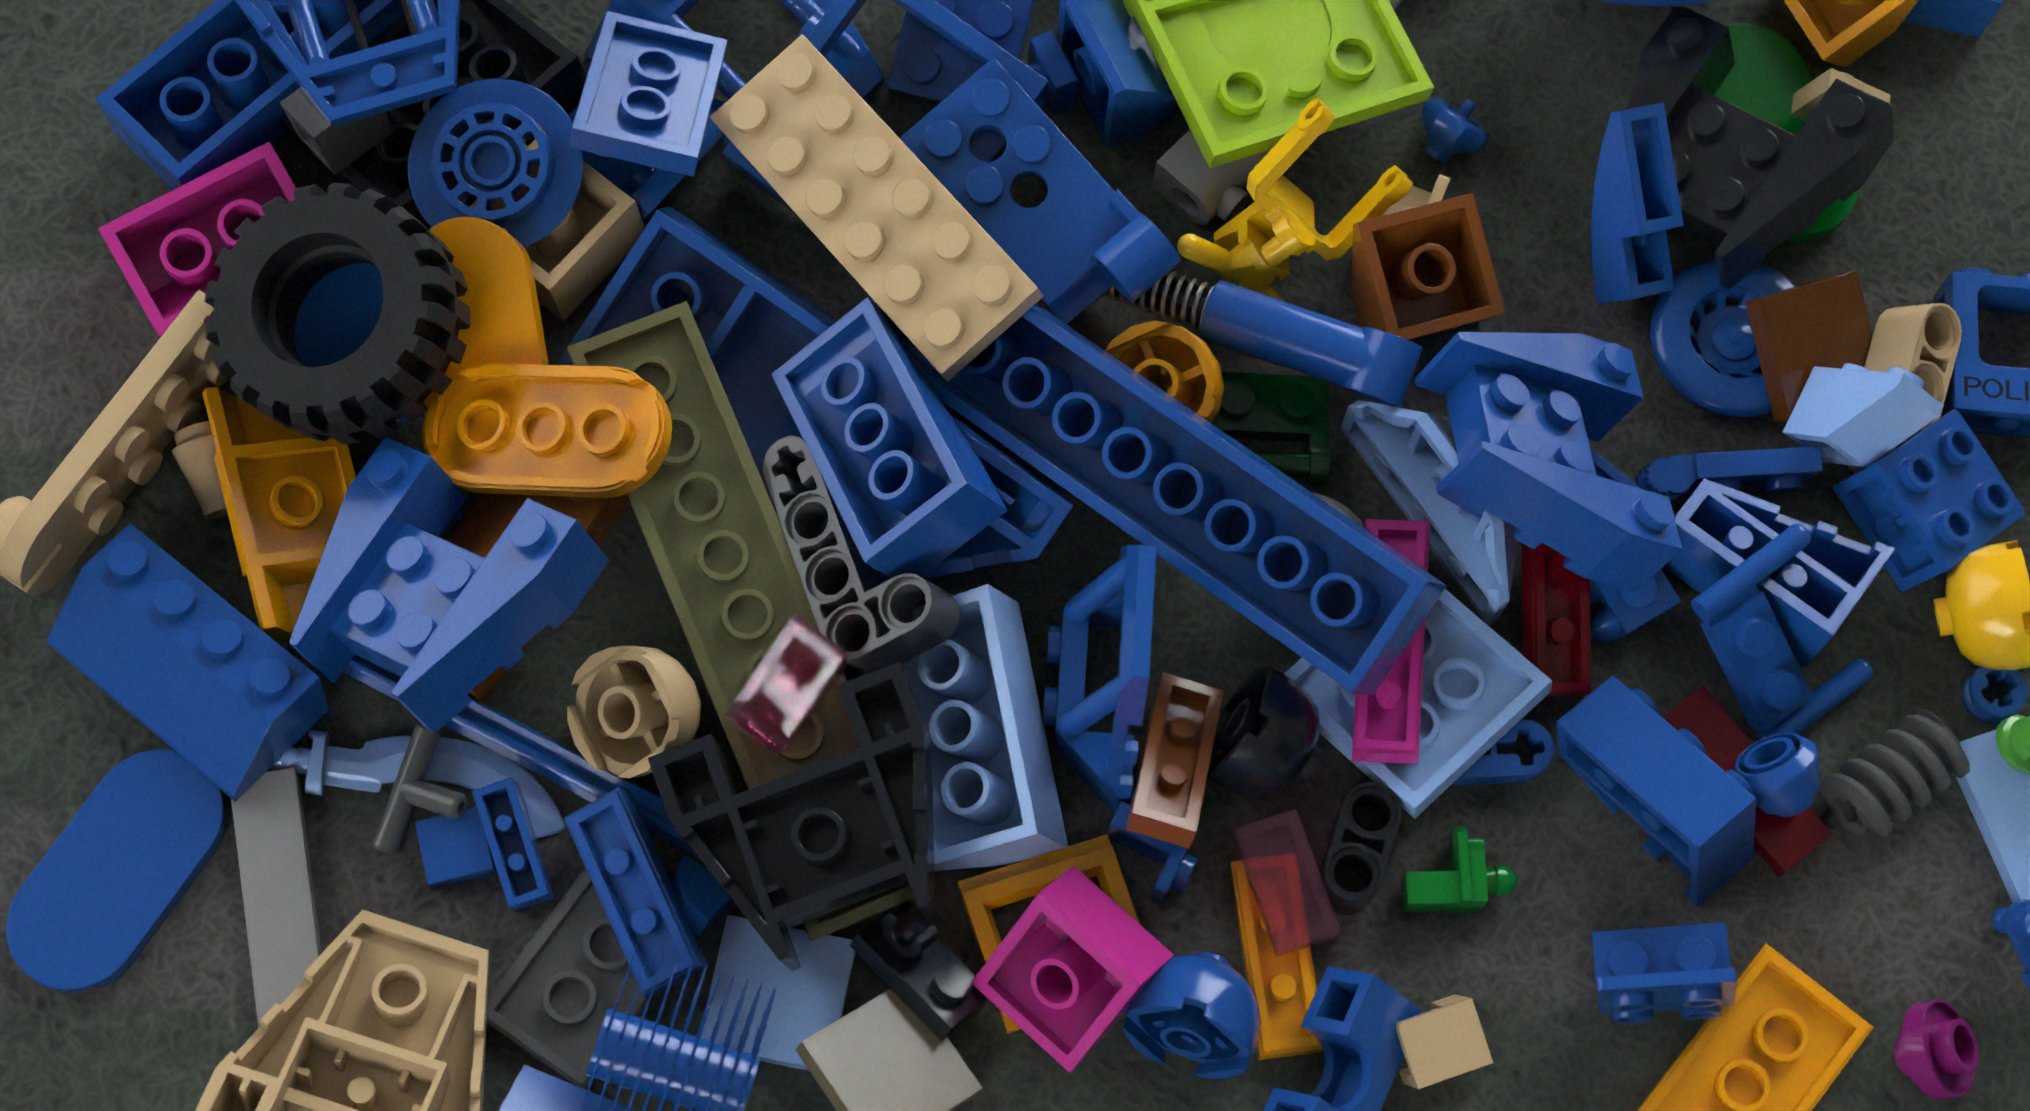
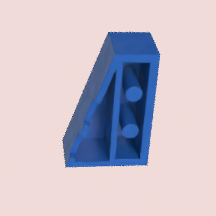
[1556,675,1757,907]

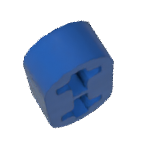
[1453,719,1554,785]

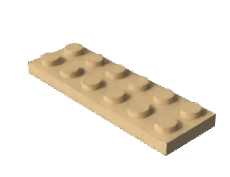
[710,34,1044,382]

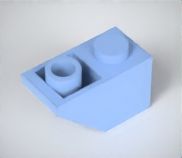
[1782,363,1944,467]

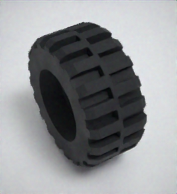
[204,183,470,444]

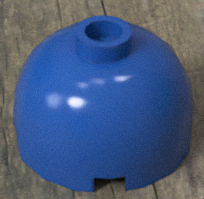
[1123,952,1261,1079]

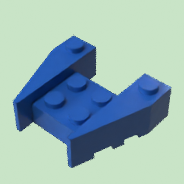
[1414,332,1682,592]
[289,437,609,734]

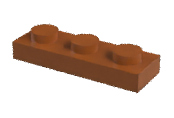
[1125,672,1224,849]

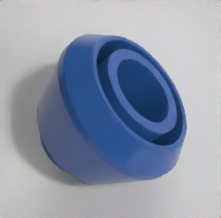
[1733,732,1820,817]

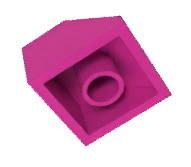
[972,865,1174,1073]

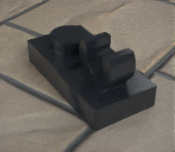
[849,900,989,1041]

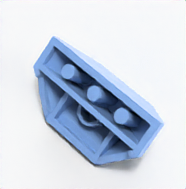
[1340,400,1518,626]

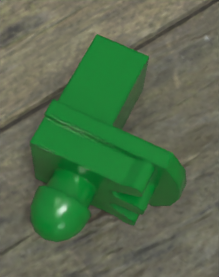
[1400,827,1518,913]

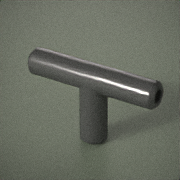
[372,724,467,855]

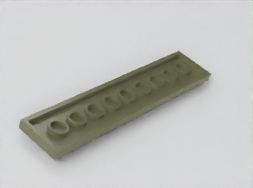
[567,301,915,942]

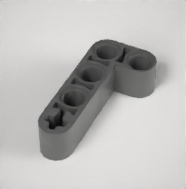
[762,436,960,673]

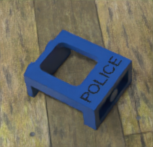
[1934,267,2030,438]

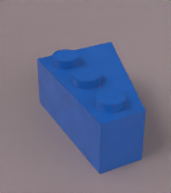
[1663,478,1895,668]

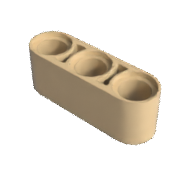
[1848,303,1962,473]

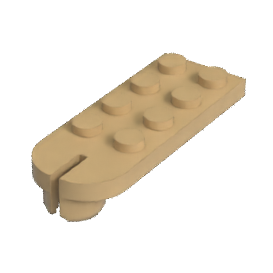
[0,290,229,596]

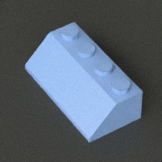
[901,584,1068,871]

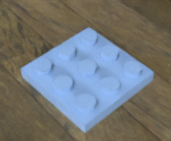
[1284,589,1552,819]

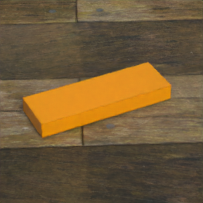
[1229,854,1323,1060]

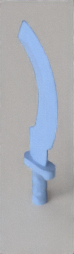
[270,730,565,839]

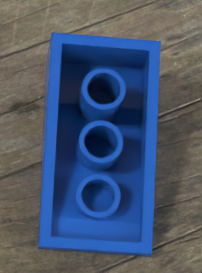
[771,297,1007,578]

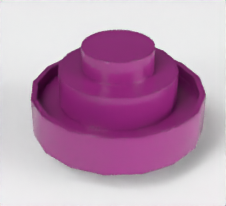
[1894,1000,1979,1100]

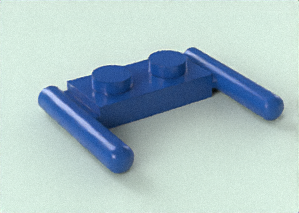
[1691,524,1874,741]

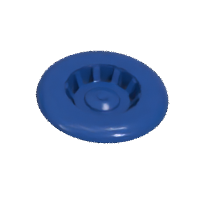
[408,79,583,248]
[1650,259,1796,417]

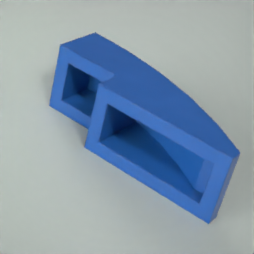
[1591,102,1684,303]

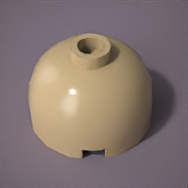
[567,645,701,779]

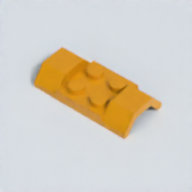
[202,387,356,642]

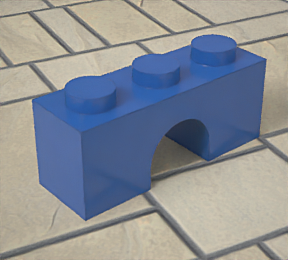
[1263,966,1423,1111]

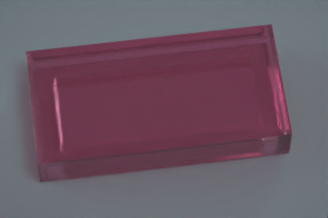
[1232,809,1341,957]

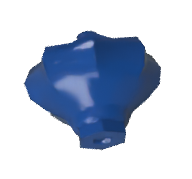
[1421,97,1490,164]

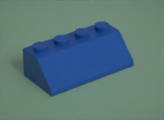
[47,523,329,802]

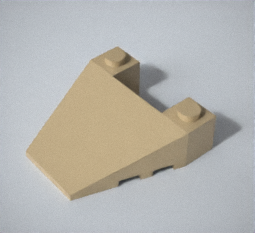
[195,909,489,1111]

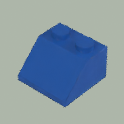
[1056,0,1176,149]

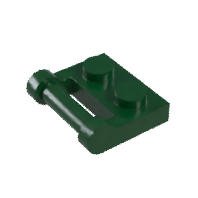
[1211,372,1330,485]

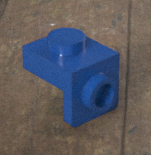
[1108,801,1198,905]

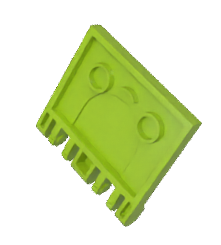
[1122,0,1434,169]

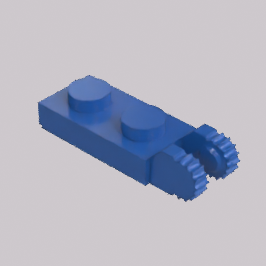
[1635,446,1823,501]

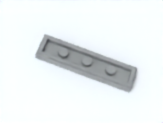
[231,767,322,1028]

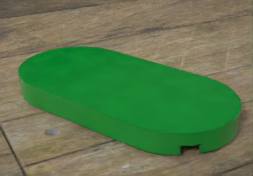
[1714,23,1859,242]

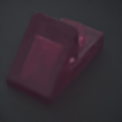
[725,614,848,756]

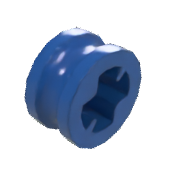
[1962,667,2028,724]

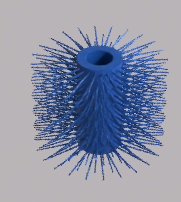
[580,944,776,1111]

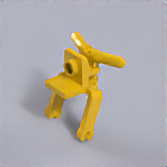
[1177,98,1413,302]

